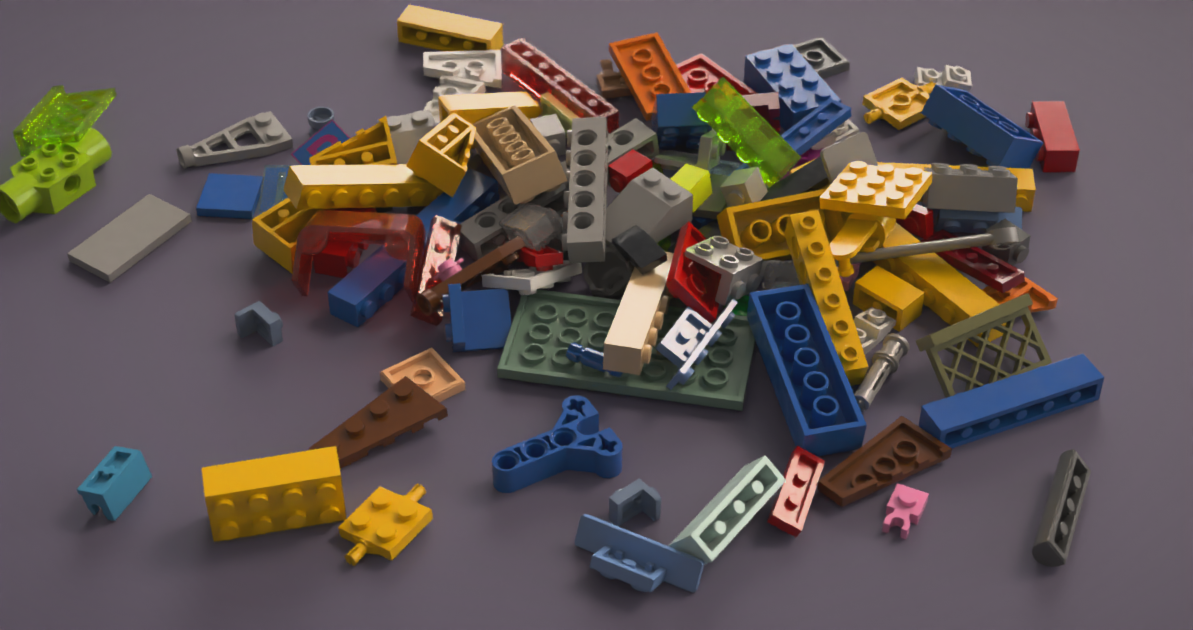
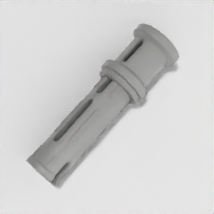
[854,333,910,411]

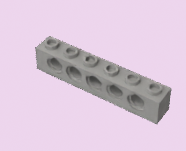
[562,117,609,263]

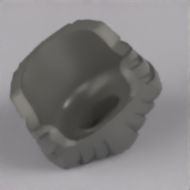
[583,248,635,299]

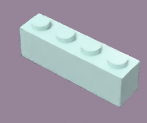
[669,455,786,565]

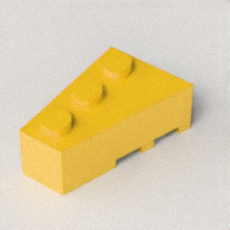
[406,112,476,198]
[309,116,398,165]
[252,198,337,274]

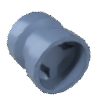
[307,107,335,137]

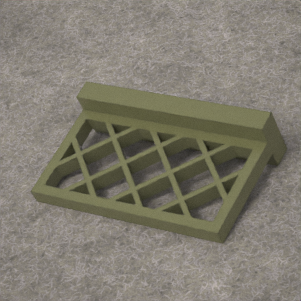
[915,293,1052,398]

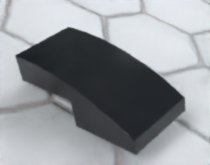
[611,225,668,275]

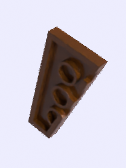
[817,416,952,507]

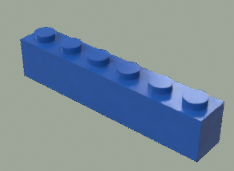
[918,354,1104,448]

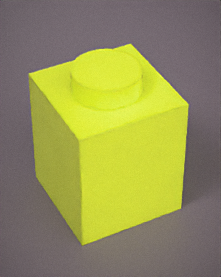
[671,164,713,213]

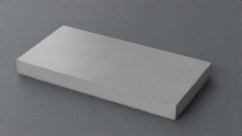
[67,194,192,283]

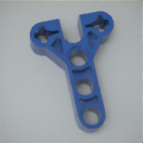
[492,395,622,493]

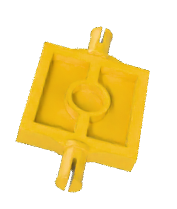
[863,78,936,130]
[338,484,433,566]

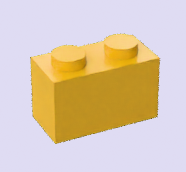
[853,265,925,332]

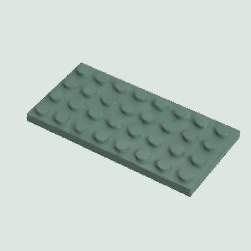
[497,289,756,411]

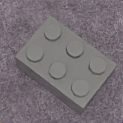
[921,163,1018,213]

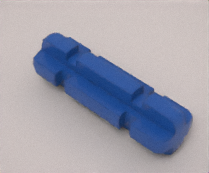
[566,343,623,377]

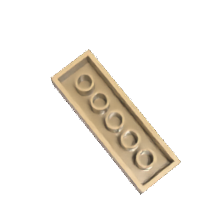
[472,104,567,205]

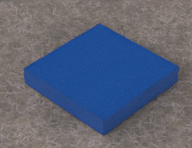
[196,173,264,219]

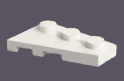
[423,50,502,88]
[482,260,582,295]

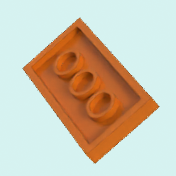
[609,32,691,121]

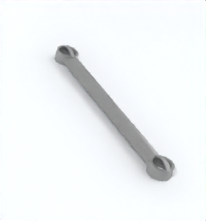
[759,227,1019,283]

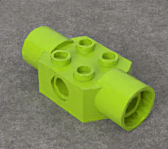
[0,128,112,223]

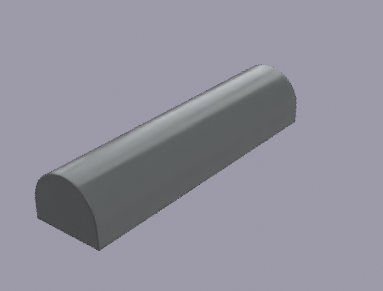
[1032,449,1091,567]

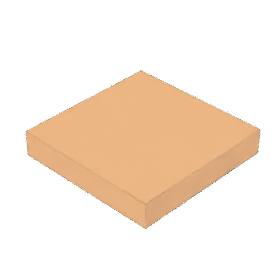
[380,348,466,402]

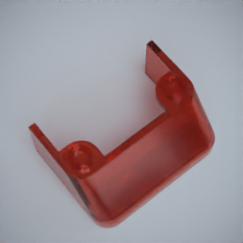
[291,210,426,302]

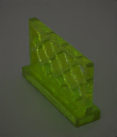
[12,85,117,157]

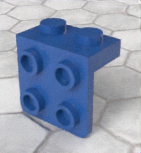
[442,283,511,352]

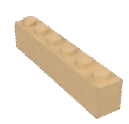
[603,252,674,375]

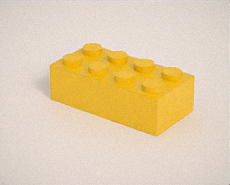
[716,189,844,261]
[202,446,347,542]

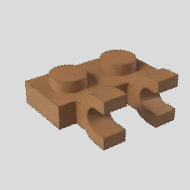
[596,59,632,99]

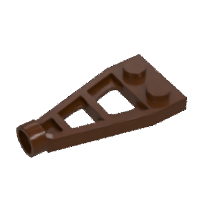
[416,236,526,316]

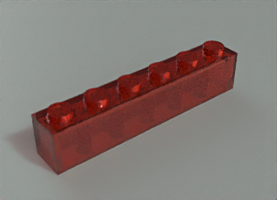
[502,37,619,135]

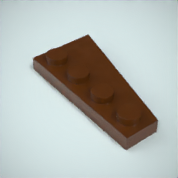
[309,376,448,469]

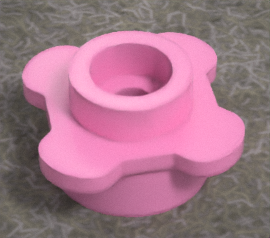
[433,258,464,282]

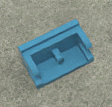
[76,446,152,521]

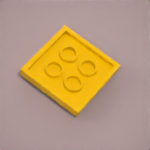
[819,161,932,219]

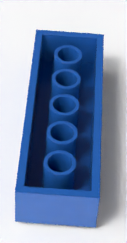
[747,284,867,456]

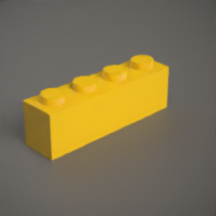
[397,5,503,52]

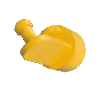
[829,213,896,277]

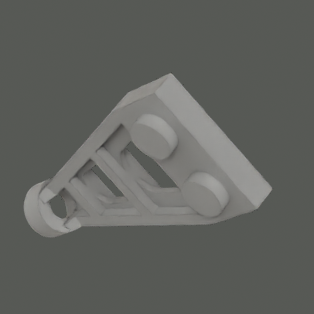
[177,111,293,169]

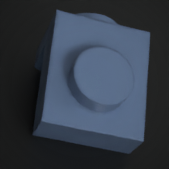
[234,301,283,346]
[609,479,661,527]

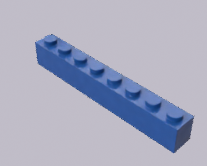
[328,169,500,327]

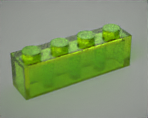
[692,77,801,187]

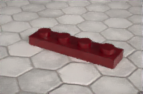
[921,229,1025,294]

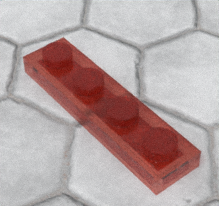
[410,215,462,326]

